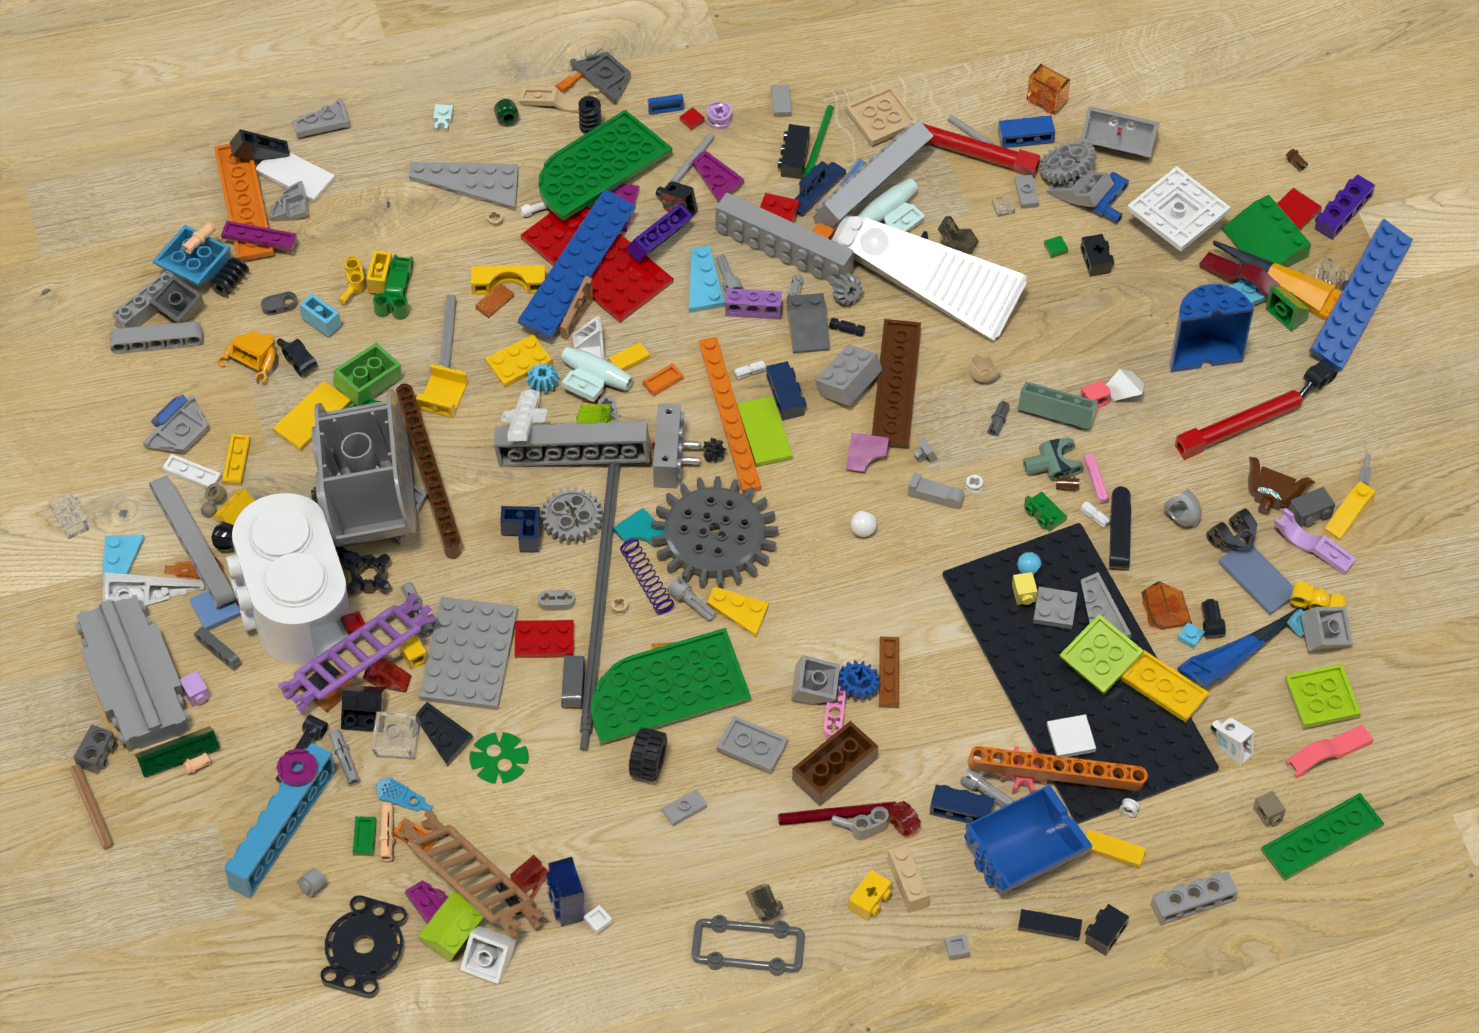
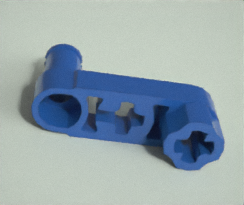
[1093,172,1129,223]

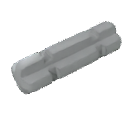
[786,274,803,303]

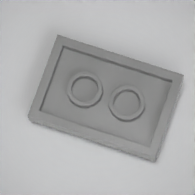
[717,716,788,773]

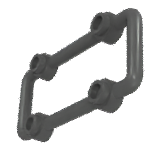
[691,915,805,976]

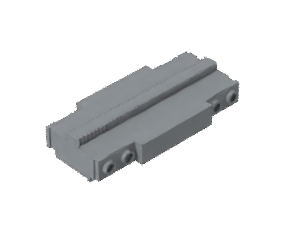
[75,595,190,751]

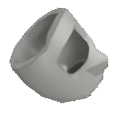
[1164,489,1202,527]

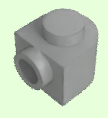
[297,868,325,897]

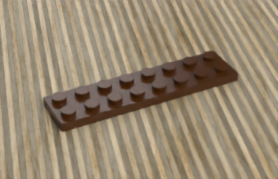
[872,319,921,448]

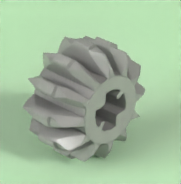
[832,273,864,306]

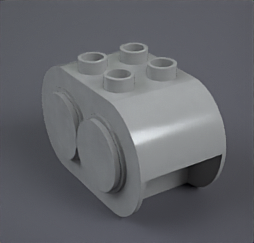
[312,390,416,547]

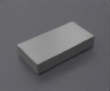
[771,85,791,117]

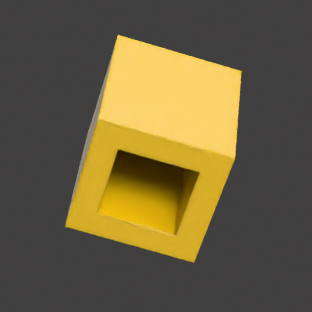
[399,635,427,670]

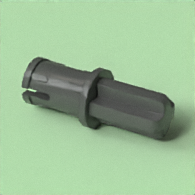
[987,401,1009,436]

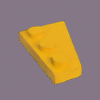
[707,587,769,638]

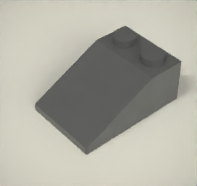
[786,293,830,354]

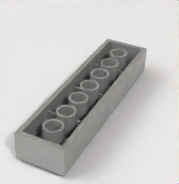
[813,120,933,229]
[715,192,854,285]
[494,421,651,467]

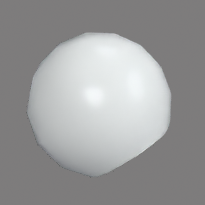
[850,511,877,537]

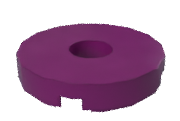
[277,748,318,787]

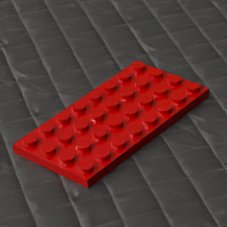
[521,206,674,323]

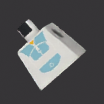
[1210,718,1254,766]

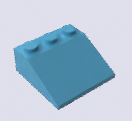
[153,225,232,286]

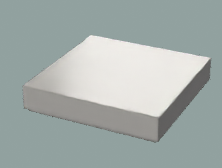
[1047,715,1096,757]

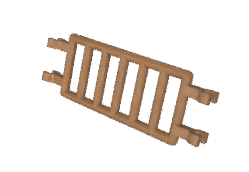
[398,810,545,938]

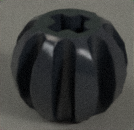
[211,523,234,551]

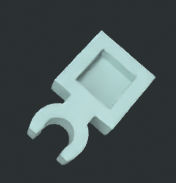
[433,104,453,133]

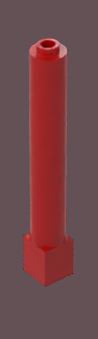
[922,123,1040,178]
[1175,390,1303,460]

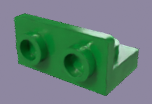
[1024,491,1067,532]

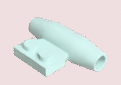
[858,178,925,232]
[561,347,633,402]

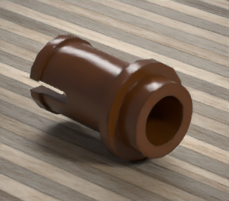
[1286,149,1308,172]
[1056,476,1080,492]

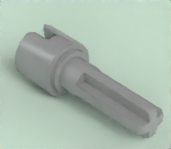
[716,255,744,292]
[667,576,716,621]
[960,768,1014,807]

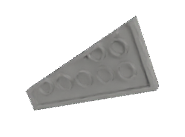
[409,162,518,211]

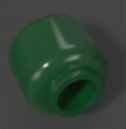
[494,99,519,125]

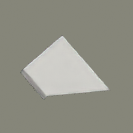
[572,316,604,359]
[1105,369,1144,403]

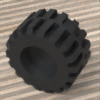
[629,727,667,782]

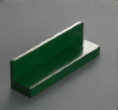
[134,726,220,777]

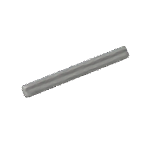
[439,295,456,368]

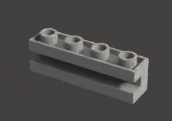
[112,270,176,329]

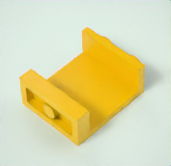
[416,364,468,419]

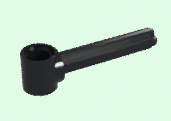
[276,714,328,784]

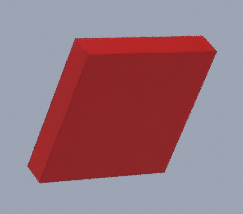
[1277,187,1322,230]

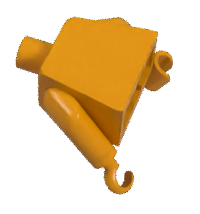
[218,331,275,386]

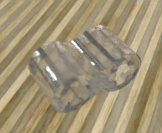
[1316,258,1348,291]

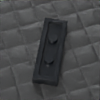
[1018,909,1082,941]

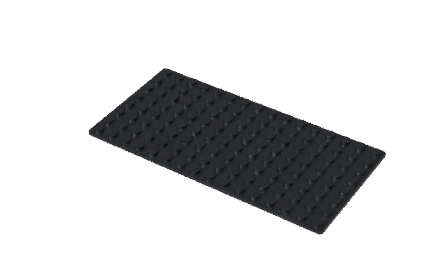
[942,523,1219,824]

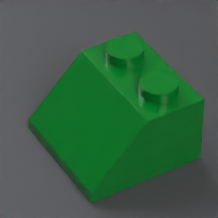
[1265,286,1310,332]

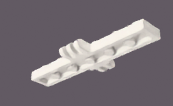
[501,389,548,441]

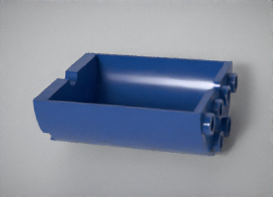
[1170,284,1254,373]
[964,784,1092,893]

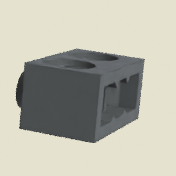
[74,724,116,774]

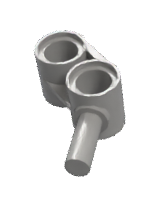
[831,807,889,840]

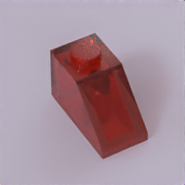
[363,657,412,693]

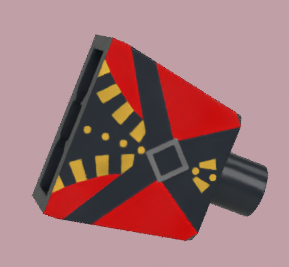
[656,181,698,223]

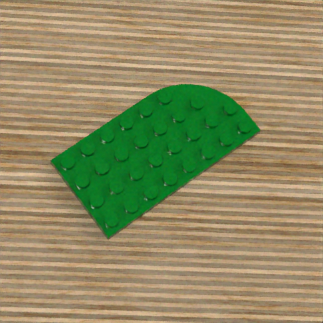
[539,109,672,221]
[591,628,751,745]

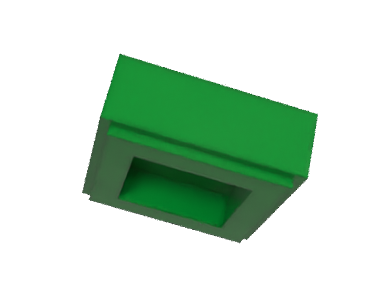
[1044,236,1068,258]

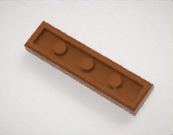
[879,636,899,708]

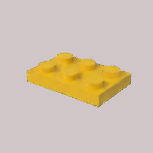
[485,334,553,388]

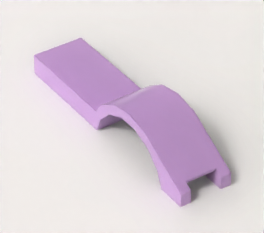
[1274,508,1356,574]

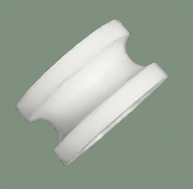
[966,475,983,494]
[1119,798,1140,817]

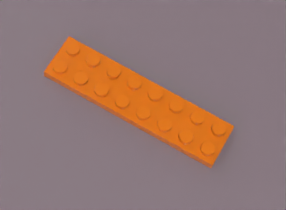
[214,144,274,261]

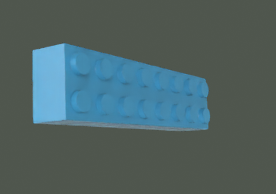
[225,743,335,899]

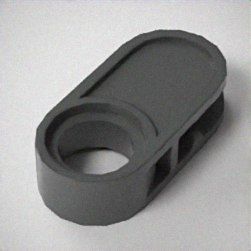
[261,291,298,316]

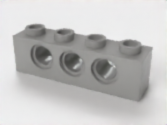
[1151,871,1238,926]

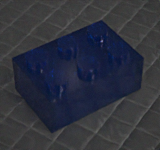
[546,857,585,927]

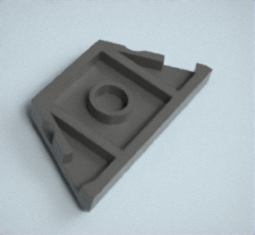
[570,52,631,104]

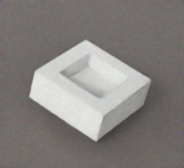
[583,905,613,935]

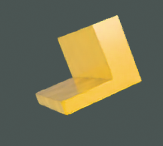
[212,490,255,525]

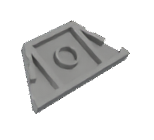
[143,395,209,454]

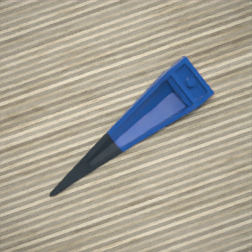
[1177,606,1308,688]

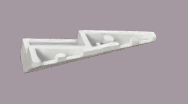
[103,572,204,606]

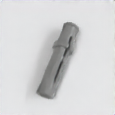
[401,582,434,636]
[329,729,360,786]

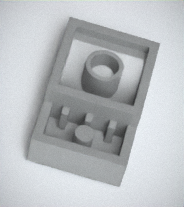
[1047,169,1114,207]

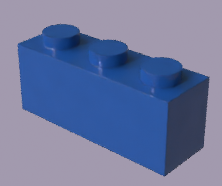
[998,115,1055,148]

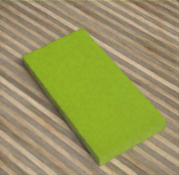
[737,396,793,467]

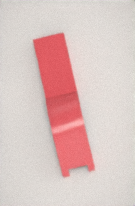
[1286,724,1373,779]

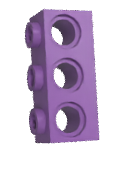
[725,288,782,319]

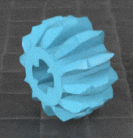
[527,362,559,394]

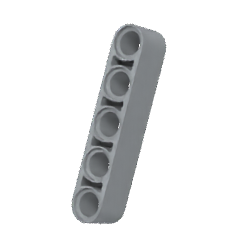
[110,322,202,354]

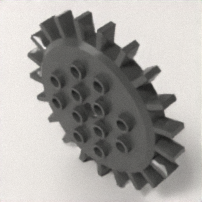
[651,476,778,588]

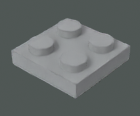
[1033,587,1077,629]

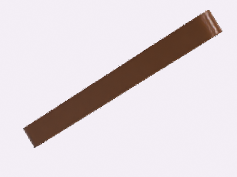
[396,383,462,559]

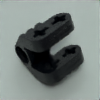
[1206,508,1258,552]

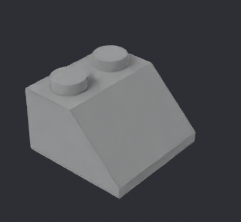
[1301,607,1353,651]
[791,655,840,704]

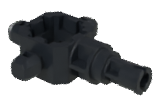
[334,543,391,595]

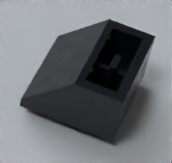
[341,684,386,732]

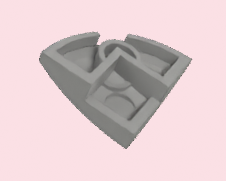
[269,181,308,221]

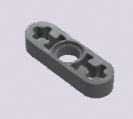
[194,627,240,669]

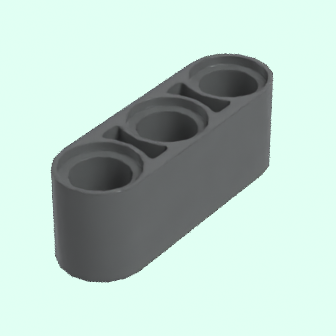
[561,655,584,707]

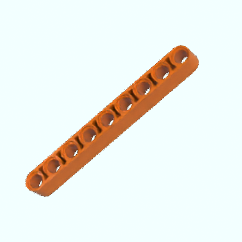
[967,746,1148,791]

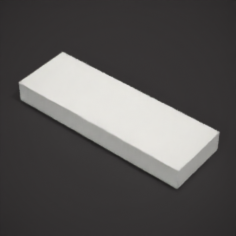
[162,454,222,489]

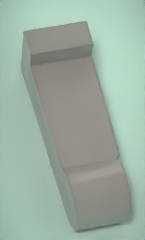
[908,472,965,508]

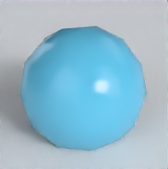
[1017,552,1042,575]

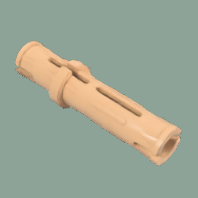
[378,802,395,862]

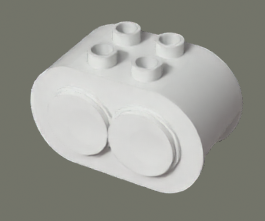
[226,493,350,665]

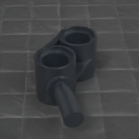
[277,338,318,377]
[1300,360,1338,399]

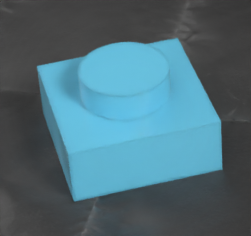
[1287,609,1305,637]
[1177,622,1205,649]

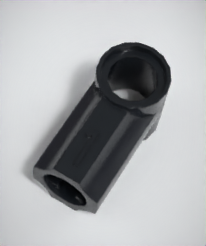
[1201,599,1226,637]

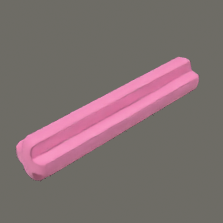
[1084,453,1109,503]

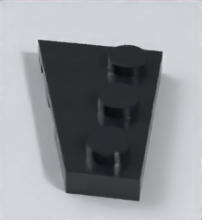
[414,702,473,767]

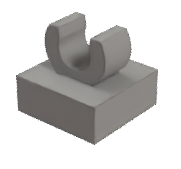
[914,437,938,463]

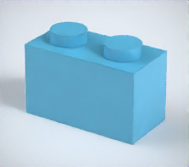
[299,293,341,337]

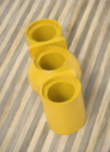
[1290,581,1347,609]

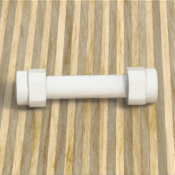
[520,202,548,217]

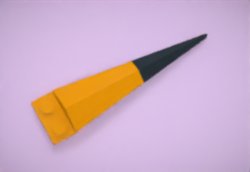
[1213,240,1342,321]

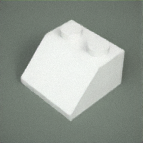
[460,926,516,984]

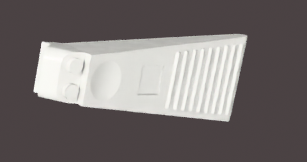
[832,216,1028,342]

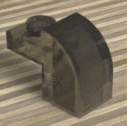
[938,216,979,254]
[745,883,784,923]

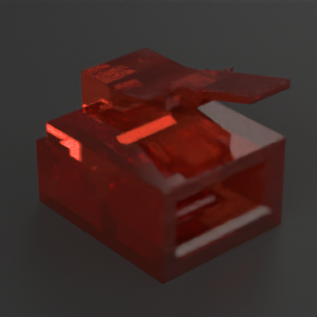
[510,855,550,899]

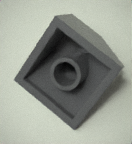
[149,275,204,323]

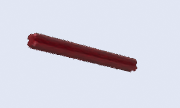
[778,801,898,825]

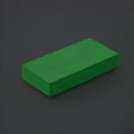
[353,816,376,856]

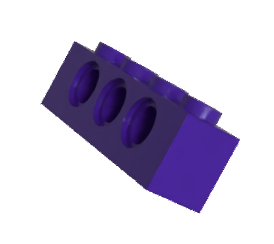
[1315,174,1375,240]
[626,203,693,262]

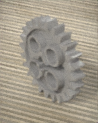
[1039,140,1097,184]
[541,487,603,544]

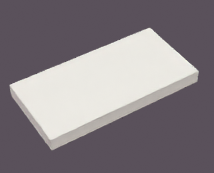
[256,152,335,203]

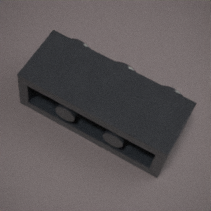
[778,124,810,179]

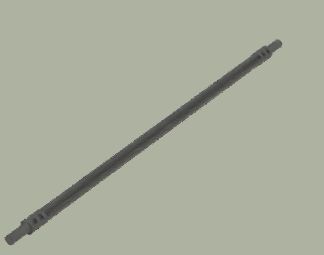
[580,463,620,751]

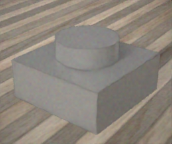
[944,934,970,960]

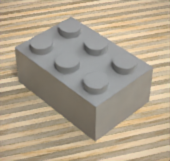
[815,344,882,406]

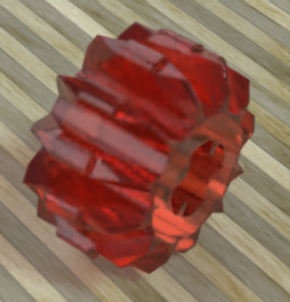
[888,801,921,836]

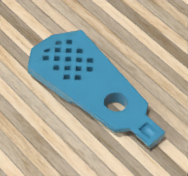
[376,778,434,812]

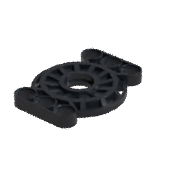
[320,895,407,999]

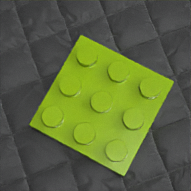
[1060,614,1144,695]
[1285,663,1361,729]

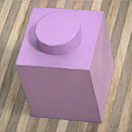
[179,671,210,707]

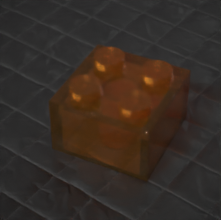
[1026,64,1070,116]

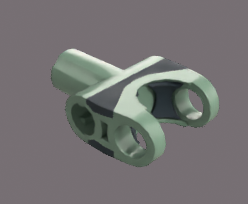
[1023,438,1084,481]

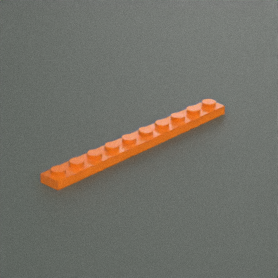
[699,337,761,494]

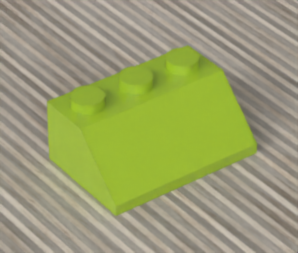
[417,890,490,962]

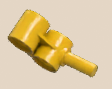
[338,256,366,304]

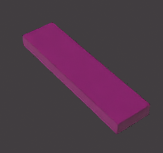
[221,220,297,251]

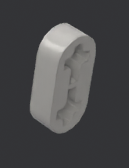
[538,590,575,611]

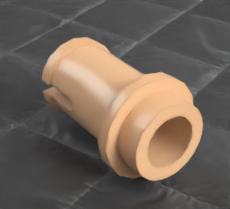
[183,753,211,774]

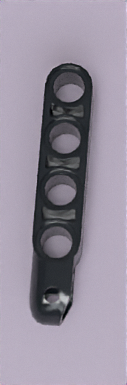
[1109,486,1131,569]

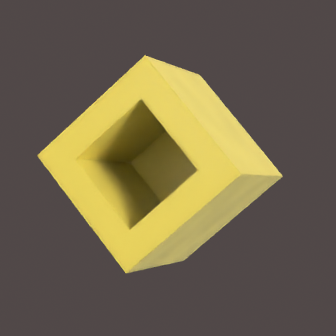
[1012,572,1038,605]

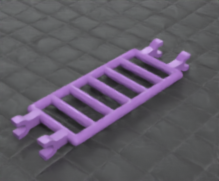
[278,593,436,713]

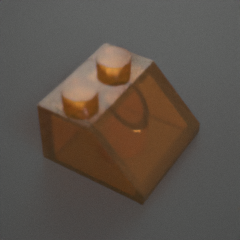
[1141,581,1192,630]

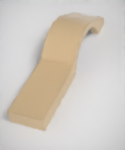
[519,87,600,113]

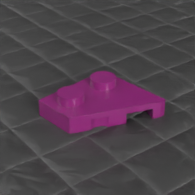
[405,880,448,924]

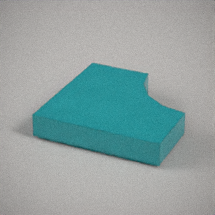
[613,508,665,546]

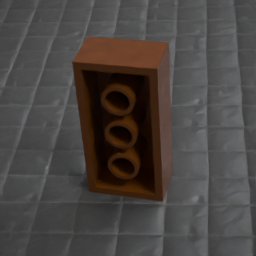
[792,721,878,806]

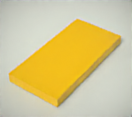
[272,381,352,451]
[1121,650,1209,722]

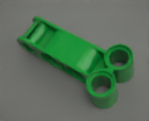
[373,254,414,320]

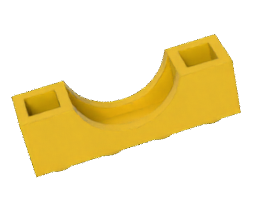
[471,264,546,295]

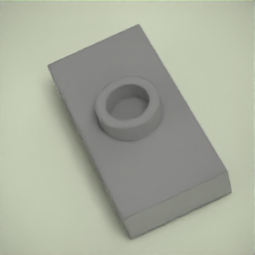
[1014,175,1039,208]
[662,789,707,826]

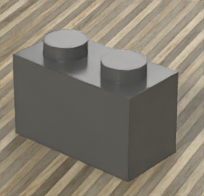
[1288,487,1335,527]

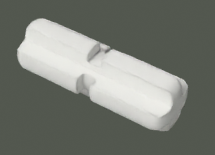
[734,360,766,379]
[1081,501,1110,528]

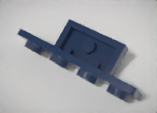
[795,161,846,215]

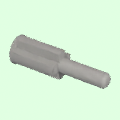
[1358,453,1371,486]

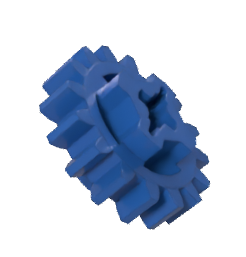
[838,660,880,700]

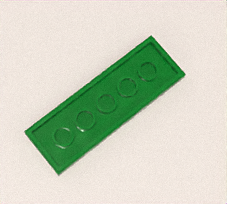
[1261,793,1384,881]

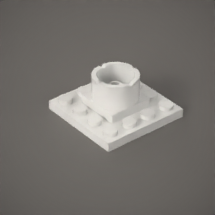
[1127,166,1231,251]

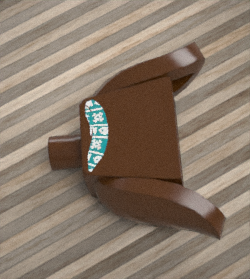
[1248,457,1315,514]

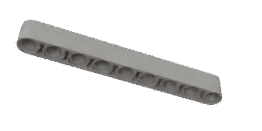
[149,476,235,608]

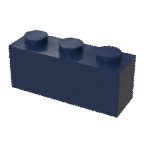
[766,361,807,421]
[929,784,995,824]

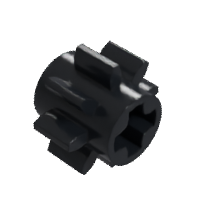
[701,437,726,462]

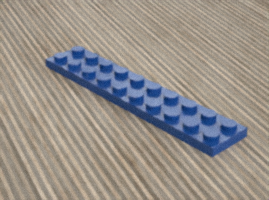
[517,189,636,340]
[1309,219,1413,372]

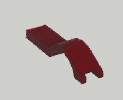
[1199,252,1280,298]

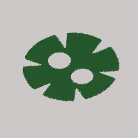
[469,732,529,784]

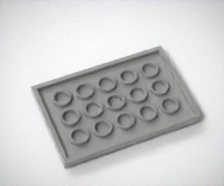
[419,597,518,710]

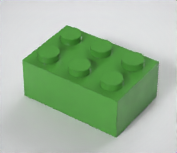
[333,342,401,406]

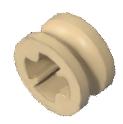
[487,210,503,227]
[611,596,629,616]

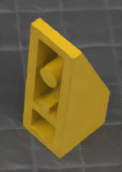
[1324,481,1376,540]

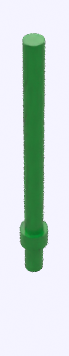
[802,105,834,177]

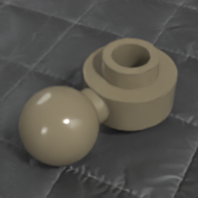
[201,483,225,518]

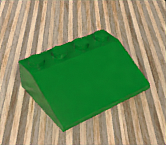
[1222,195,1311,268]

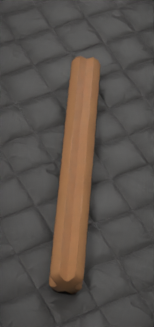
[70,764,113,849]

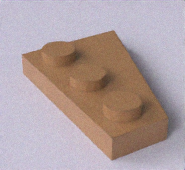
[559,276,593,340]

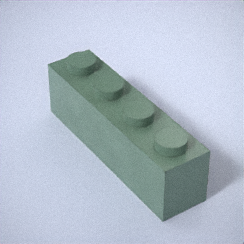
[1018,382,1098,429]

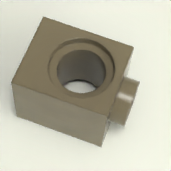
[1253,791,1286,827]

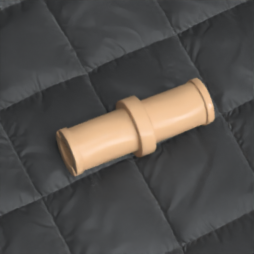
[182,222,216,254]

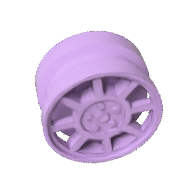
[707,101,732,129]

